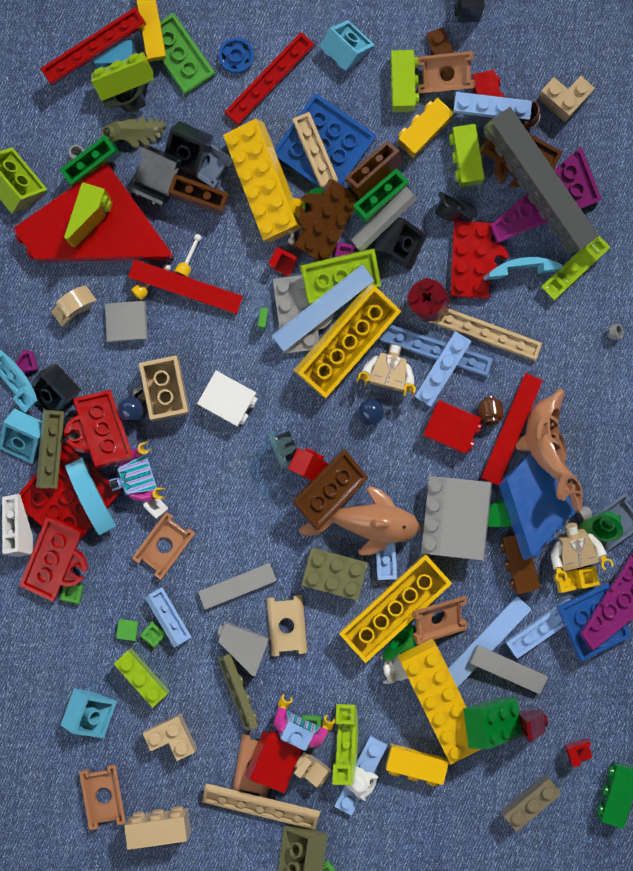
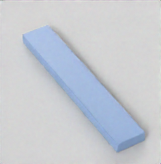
[272,265,374,351]
[448,596,532,687]

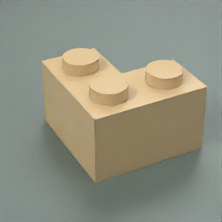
[538,76,595,123]
[143,713,197,761]

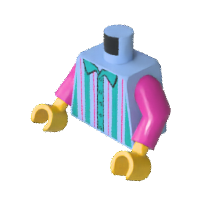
[109,442,166,502]
[274,694,335,751]

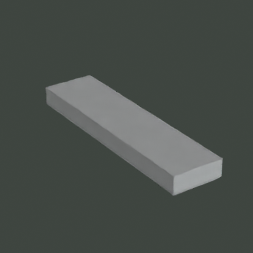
[351,186,417,251]
[198,563,277,609]
[469,645,548,694]

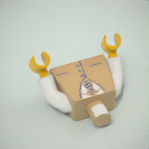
[356,345,416,397]
[550,523,614,582]

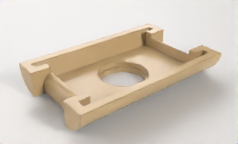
[266,595,308,656]

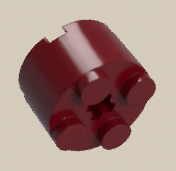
[407,278,450,322]

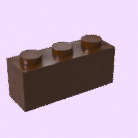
[345,141,403,199]
[168,174,230,216]
[499,534,541,595]

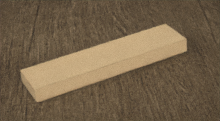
[292,112,339,189]

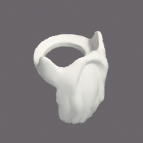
[380,656,408,684]
[345,766,378,801]

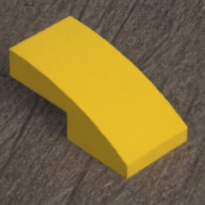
[556,566,600,593]

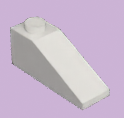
[2,494,33,557]

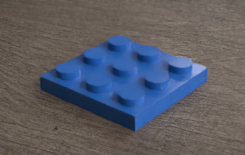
[556,583,631,661]

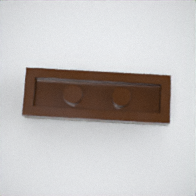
[425,27,454,81]

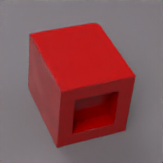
[268,247,298,277]
[564,739,592,768]

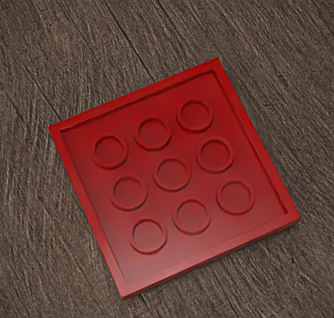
[19,442,122,541]

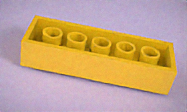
[223,119,301,242]
[293,285,401,398]
[339,554,452,663]
[398,638,481,765]

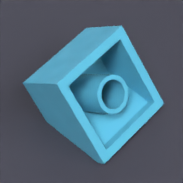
[319,20,375,71]
[0,409,42,464]
[61,688,117,738]

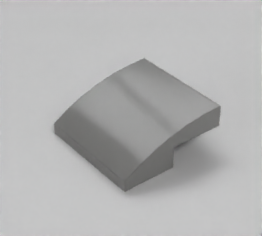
[105,301,148,343]

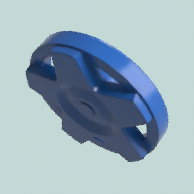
[219,38,254,73]

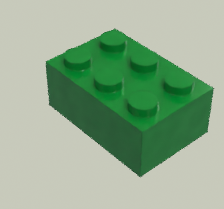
[463,697,522,749]

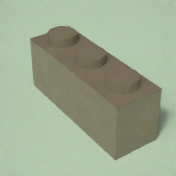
[501,774,562,832]

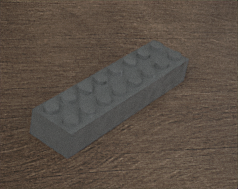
[483,107,599,254]

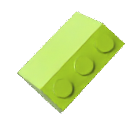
[0,147,48,214]

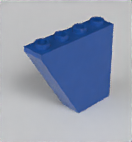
[499,454,576,560]

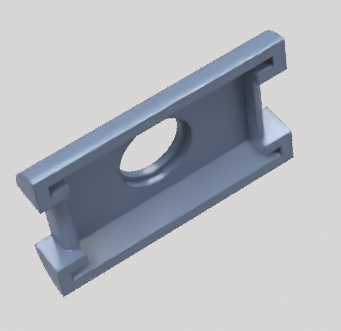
[197,144,233,188]
[593,493,633,552]

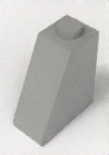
[217,622,269,676]

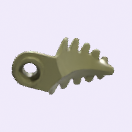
[101,116,167,148]

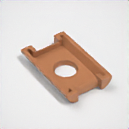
[418,51,475,93]
[132,512,195,580]
[412,596,467,645]
[232,733,270,798]
[79,764,126,830]

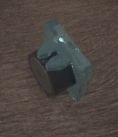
[267,430,297,470]

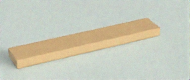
[428,309,542,361]
[202,783,320,830]

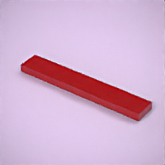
[40,7,147,86]
[224,32,315,126]
[128,259,243,314]
[481,373,543,486]

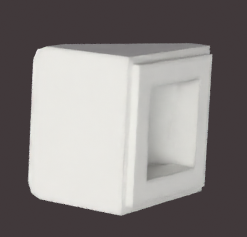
[143,499,168,518]

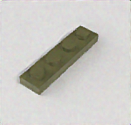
[36,410,64,489]
[217,654,258,730]

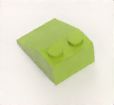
[64,182,112,247]

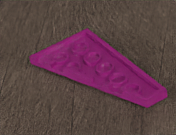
[490,146,602,243]
[579,552,633,650]

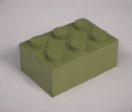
[302,547,368,601]

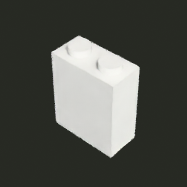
[197,371,258,427]

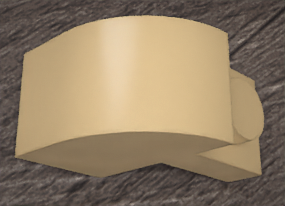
[51,285,96,327]
[294,752,332,787]

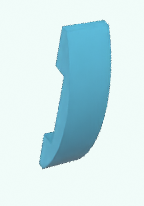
[484,257,563,281]
[0,350,37,413]
[65,457,117,535]

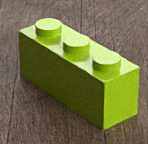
[390,50,419,112]
[91,52,153,101]
[449,124,484,187]
[114,648,170,708]

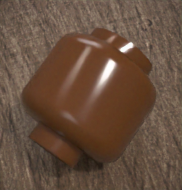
[478,396,504,426]

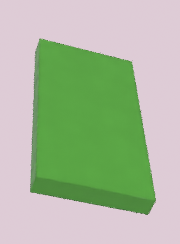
[160,13,216,96]

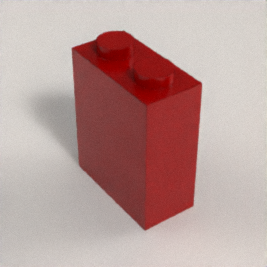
[422,400,482,454]
[245,730,302,793]

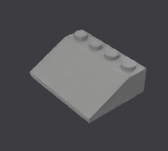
[421,476,492,560]

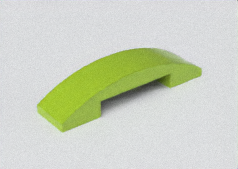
[541,236,610,300]
[332,704,358,786]

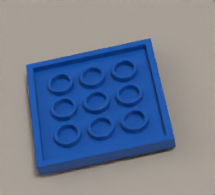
[274,93,377,188]

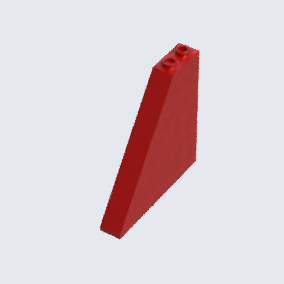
[13,163,174,263]

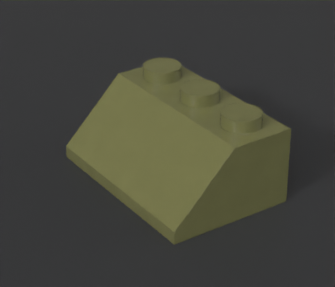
[278,825,328,871]

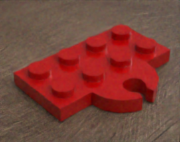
[450,221,509,299]
[64,390,133,469]
[19,515,88,602]

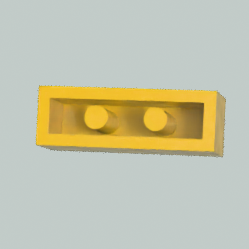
[397,98,454,159]
[385,744,449,786]

